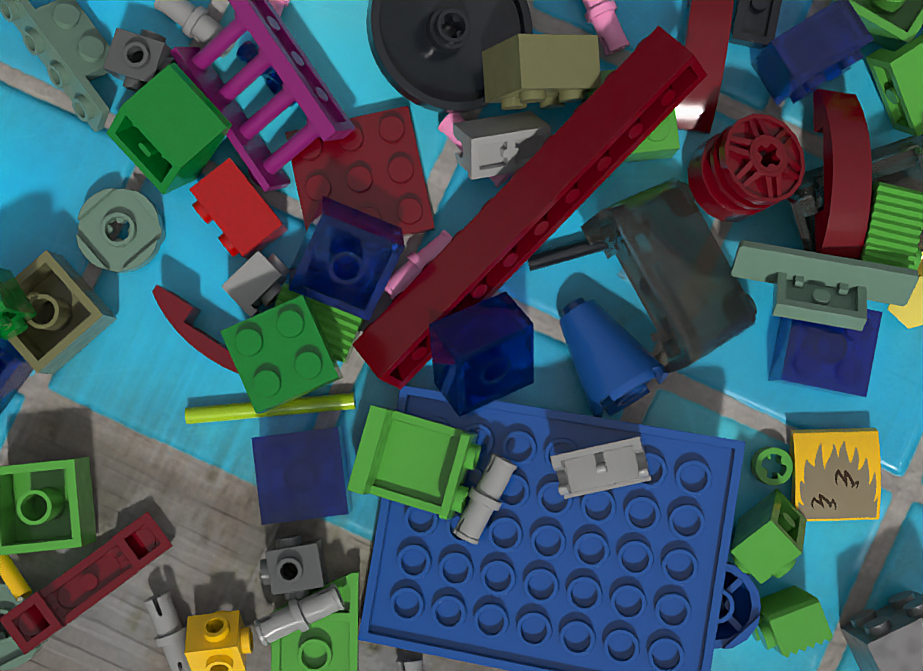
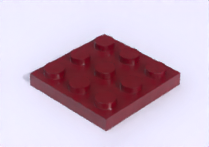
[285,106,435,257]

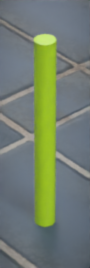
[185,392,356,424]

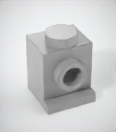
[221,251,291,317]

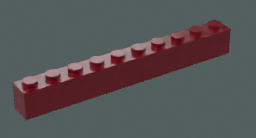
[352,25,707,390]

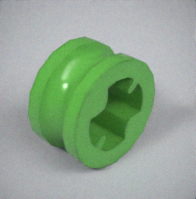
[750,447,793,486]

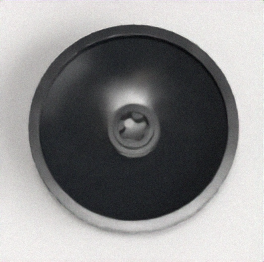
[366,0,533,114]

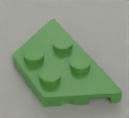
[271,571,360,671]

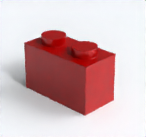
[189,158,288,260]

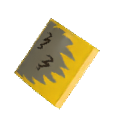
[789,428,881,521]

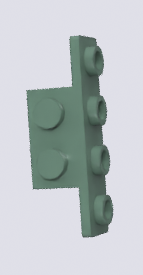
[0,0,110,132]
[731,240,919,331]

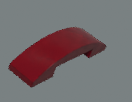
[675,0,734,134]
[813,88,872,260]
[152,285,238,374]
[0,512,173,655]

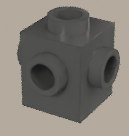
[103,28,177,92]
[260,535,328,600]

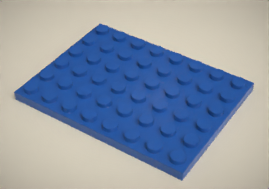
[358,386,746,671]

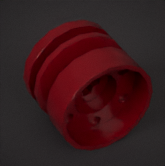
[687,114,805,222]

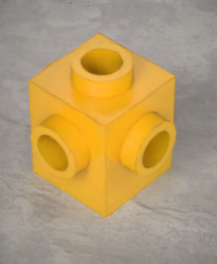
[184,610,254,671]

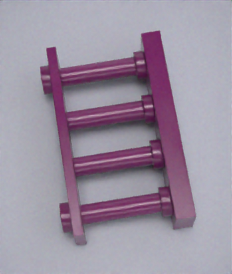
[170,0,356,192]

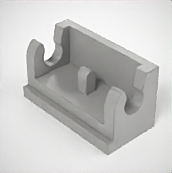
[453,111,551,180]
[550,436,652,499]

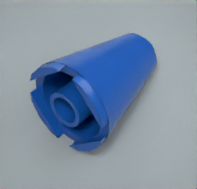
[559,298,669,418]

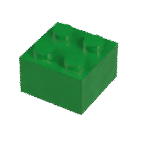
[220,295,344,414]

